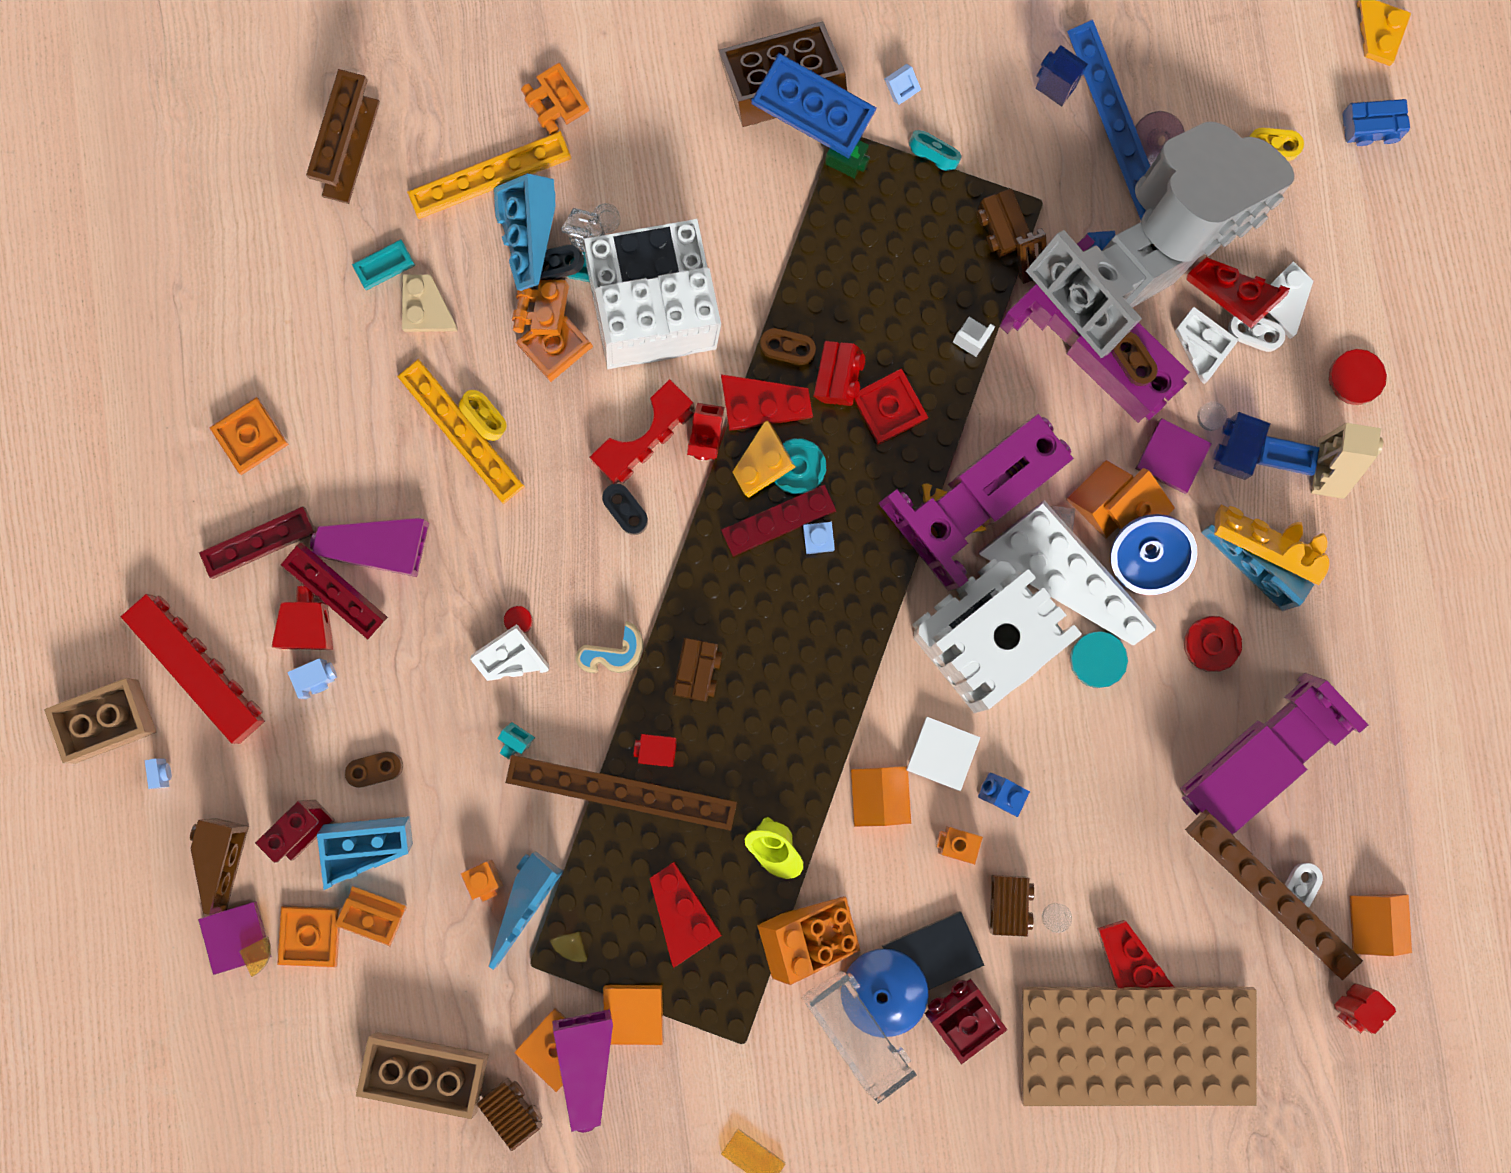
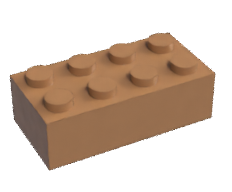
[356,1032,489,1119]

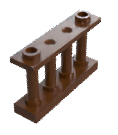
[306,69,380,204]

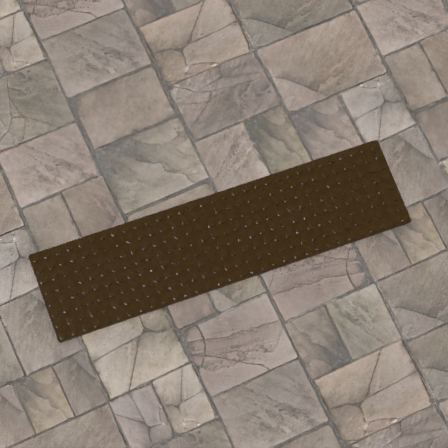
[530,137,1043,1044]

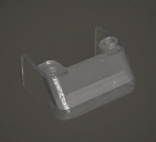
[801,971,917,1104]

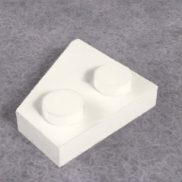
[1266,261,1313,339]
[1175,307,1238,384]
[470,624,549,681]

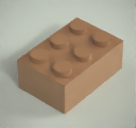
[44,678,157,764]

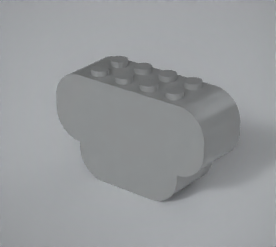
[1135,122,1294,262]

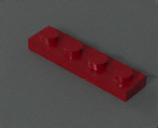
[721,485,836,557]
[199,506,316,579]
[280,542,388,640]

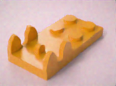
[1214,504,1330,585]

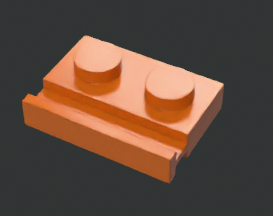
[335,886,407,947]

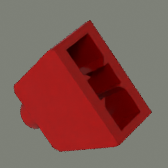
[272,586,333,650]

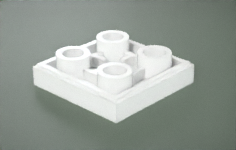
[906,717,980,791]

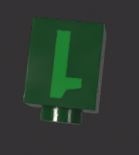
[825,140,870,179]

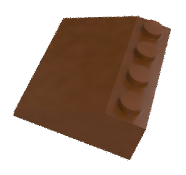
[719,21,847,127]

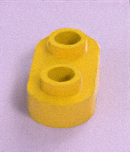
[1249,128,1304,161]
[459,390,507,441]

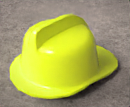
[745,817,803,879]

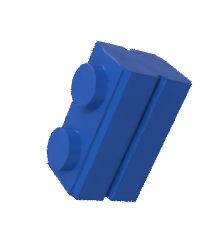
[1342,99,1410,146]

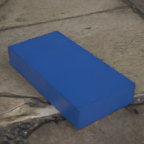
[1257,436,1320,476]

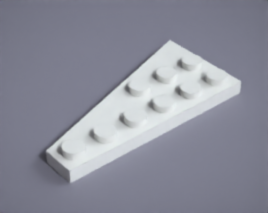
[979,500,1156,645]

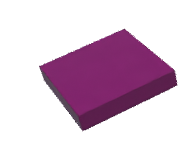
[1135,418,1212,494]
[198,901,272,975]

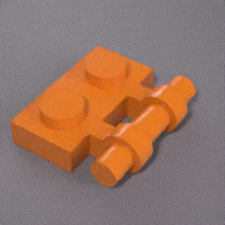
[521,63,590,135]
[512,280,569,335]

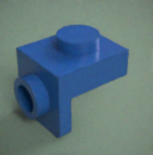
[978,772,1030,817]

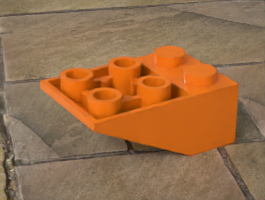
[757,896,860,985]

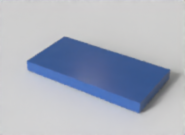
[751,53,877,159]

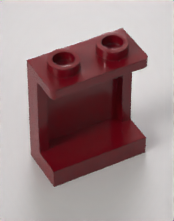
[255,800,335,863]

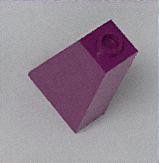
[310,518,429,577]
[552,1009,613,1133]

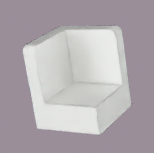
[953,317,995,357]

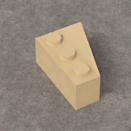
[1311,423,1383,499]

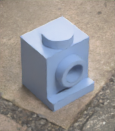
[288,658,337,700]

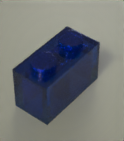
[1036,45,1088,107]
[1212,412,1271,480]

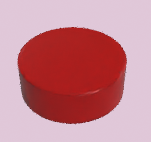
[504,606,533,634]

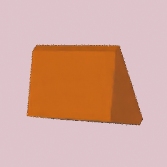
[1066,460,1134,539]
[851,766,911,827]
[1349,894,1412,957]

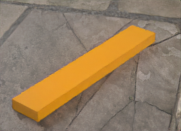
[407,131,572,219]
[397,359,525,504]

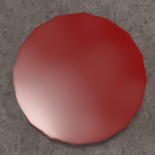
[1328,349,1387,405]
[1184,616,1242,672]

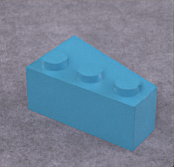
[317,816,413,890]

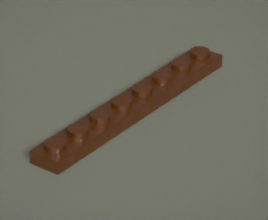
[505,755,737,831]
[1185,809,1363,981]

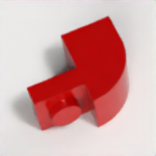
[687,403,725,460]

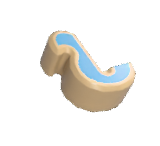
[575,621,643,674]

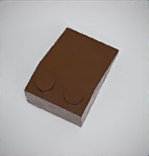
[190,818,249,915]

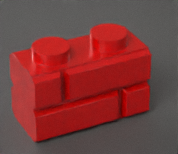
[814,341,865,406]
[1334,983,1396,1034]

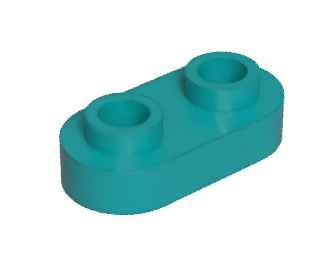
[908,130,962,171]

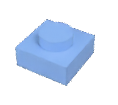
[884,64,921,105]
[803,522,835,554]
[145,758,172,789]

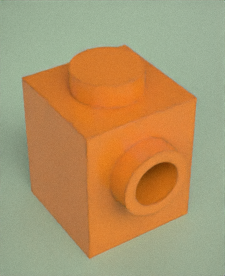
[936,826,983,865]
[460,860,504,902]

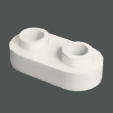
[1228,316,1285,352]
[1285,863,1323,908]

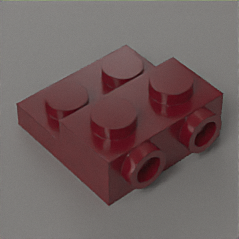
[924,978,1008,1065]

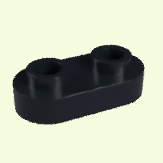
[540,244,585,280]
[602,484,648,535]

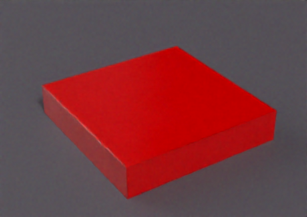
[854,368,928,445]

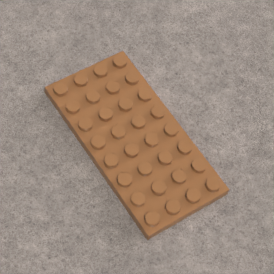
[1022,987,1257,1106]

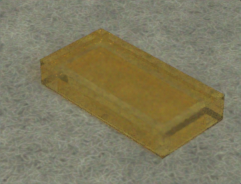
[721,1128,786,1173]

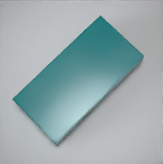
[352,239,415,291]

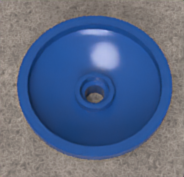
[1110,514,1197,595]
[841,949,929,1037]

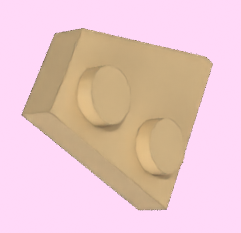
[402,275,457,332]

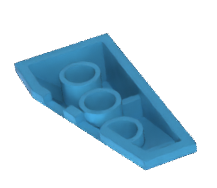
[494,173,556,291]
[1201,525,1314,611]
[488,852,563,970]

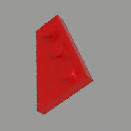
[1186,257,1290,328]
[721,374,813,431]
[650,862,722,968]
[1097,920,1175,988]

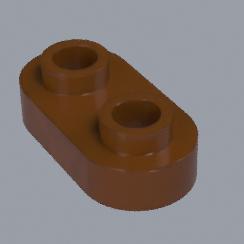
[760,328,816,365]
[1111,332,1158,386]
[345,752,403,788]

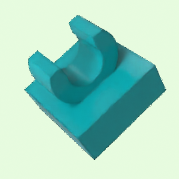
[497,722,535,759]

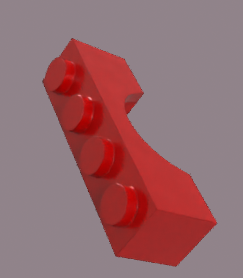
[589,379,694,484]

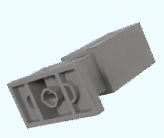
[1026,222,1199,358]

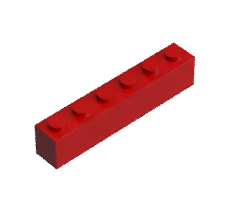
[120,594,265,744]

